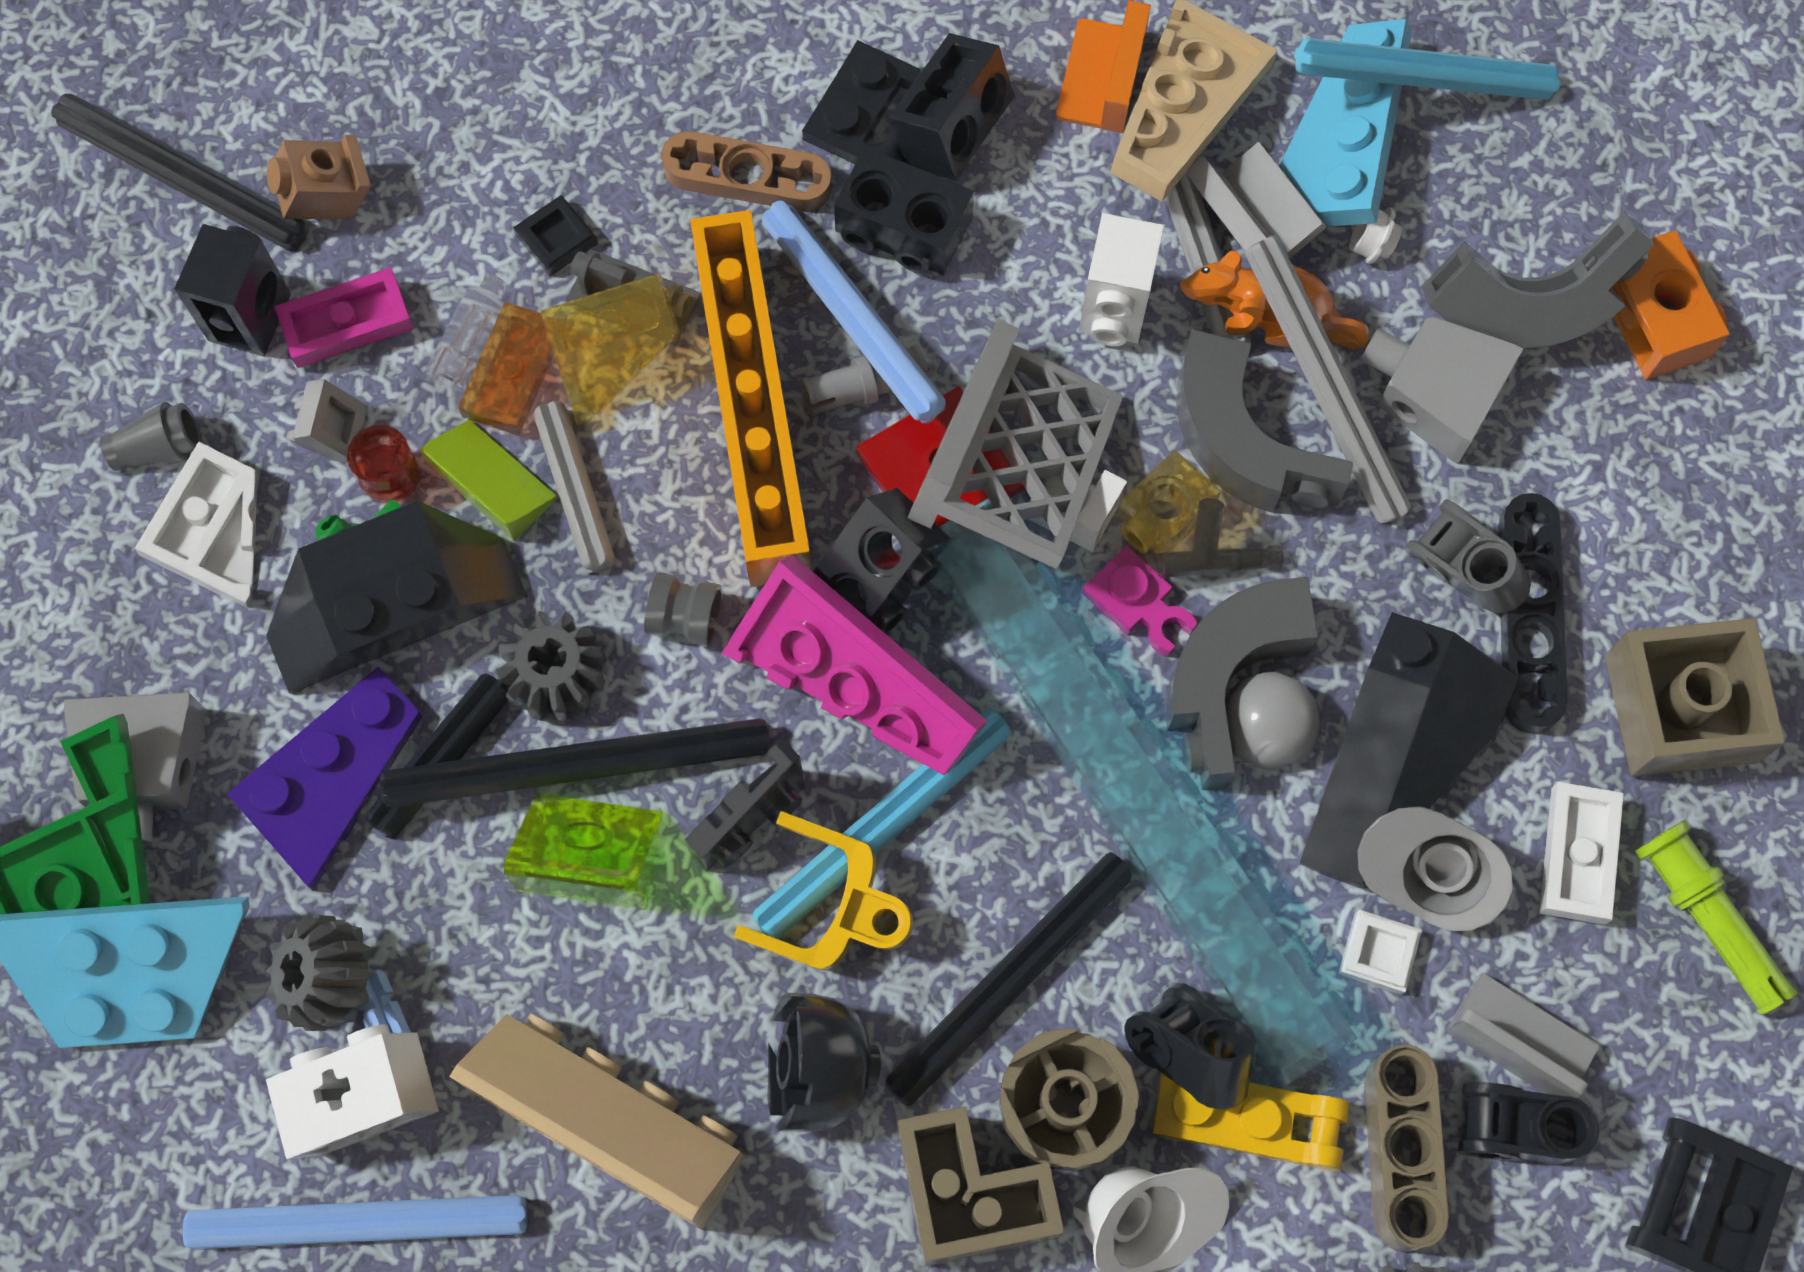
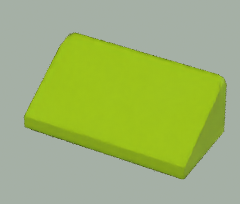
[420,419,558,541]

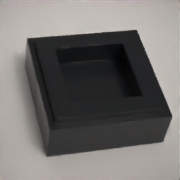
[513,194,598,277]

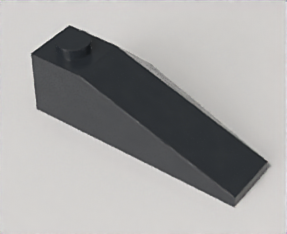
[1300,612,1519,889]

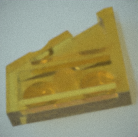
[540,274,680,425]

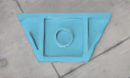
[0,896,250,1048]

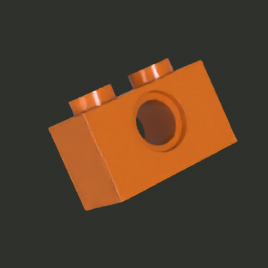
[1613,230,1730,381]

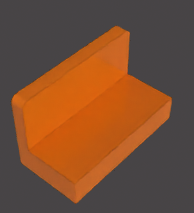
[1056,0,1151,133]

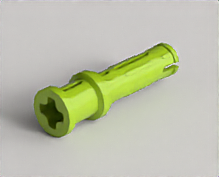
[1635,819,1797,1015]

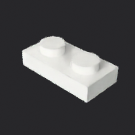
[1539,782,1624,925]

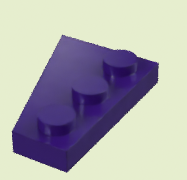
[227,667,423,891]

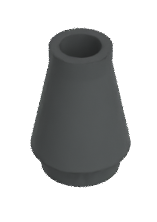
[100,402,202,471]

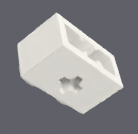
[1079,213,1164,346]
[266,1024,439,1159]

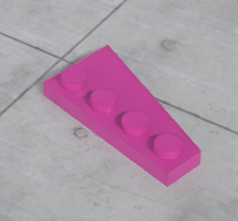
[721,555,988,775]

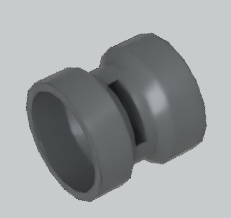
[644,572,722,647]

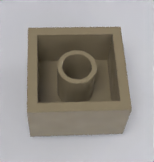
[1604,618,1785,777]

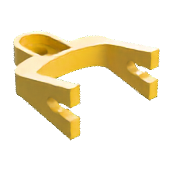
[733,811,913,970]

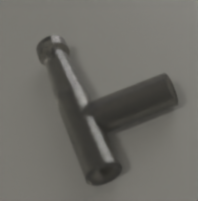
[1156,498,1284,578]

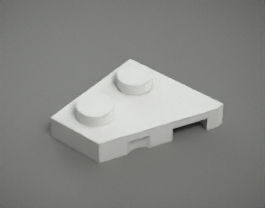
[135,442,258,607]

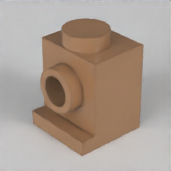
[267,135,371,219]

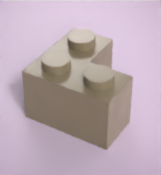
[897,1106,1064,1266]

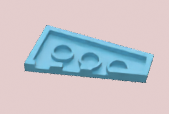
[1279,19,1412,227]

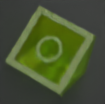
[504,793,663,910]

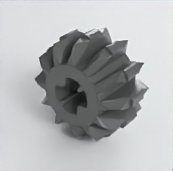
[496,611,607,721]
[264,915,376,1031]

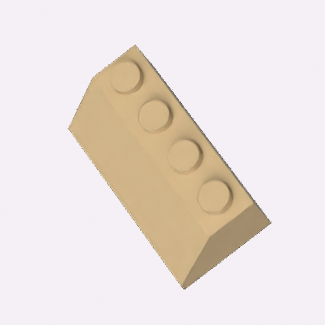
[449,1013,744,1230]

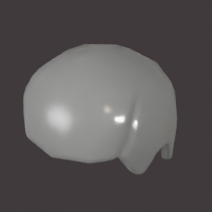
[1225,672,1321,770]

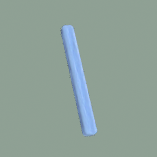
[762,200,945,424]
[183,1195,528,1249]

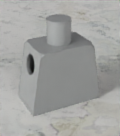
[1360,317,1523,464]
[64,692,206,848]

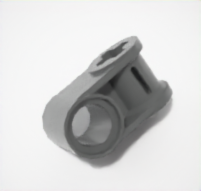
[1404,499,1531,613]

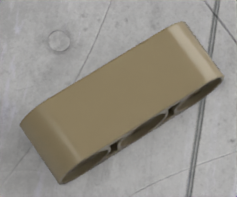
[1364,1044,1449,1252]

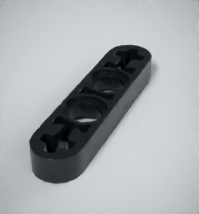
[1498,493,1568,734]

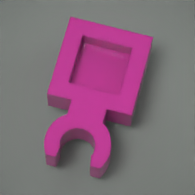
[1082,545,1197,657]

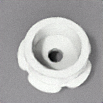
[1349,207,1402,264]

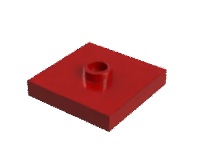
[856,386,1025,535]

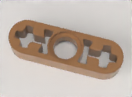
[661,131,832,212]

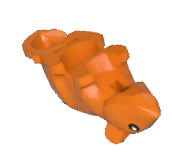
[1180,250,1369,350]

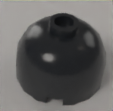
[767,993,881,1132]

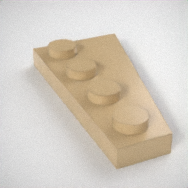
[1110,0,1278,202]

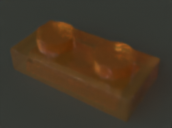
[458,302,565,436]

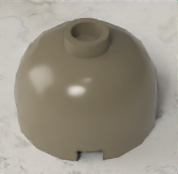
[999,1028,1139,1172]

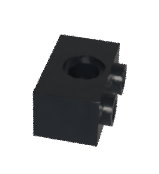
[174,224,291,357]

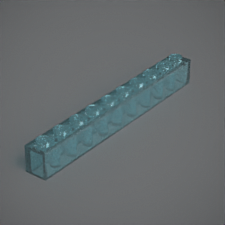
[936,499,1358,1089]

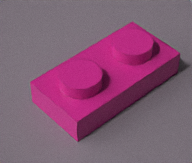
[274,267,414,368]

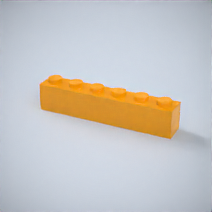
[690,210,812,588]

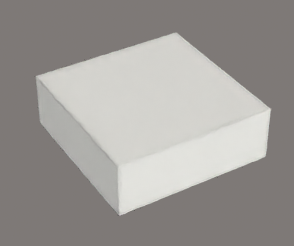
[1338,909,1422,995]

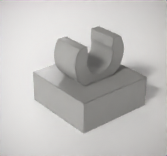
[286,379,368,462]

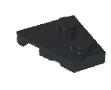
[685,738,805,872]

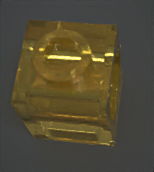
[1118,450,1221,561]

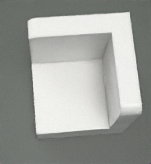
[1029,470,1127,552]

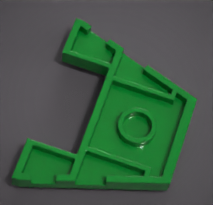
[0,714,150,914]

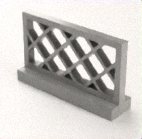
[907,319,1124,569]

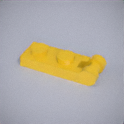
[1151,1073,1350,1172]

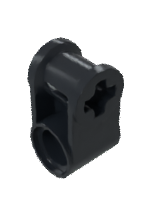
[1124,983,1256,1110]
[1458,1082,1599,1165]

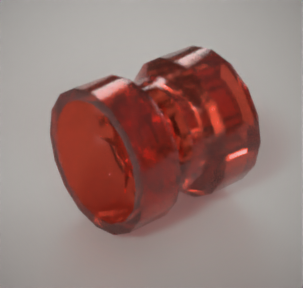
[347,425,420,503]

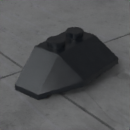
[266,501,528,694]

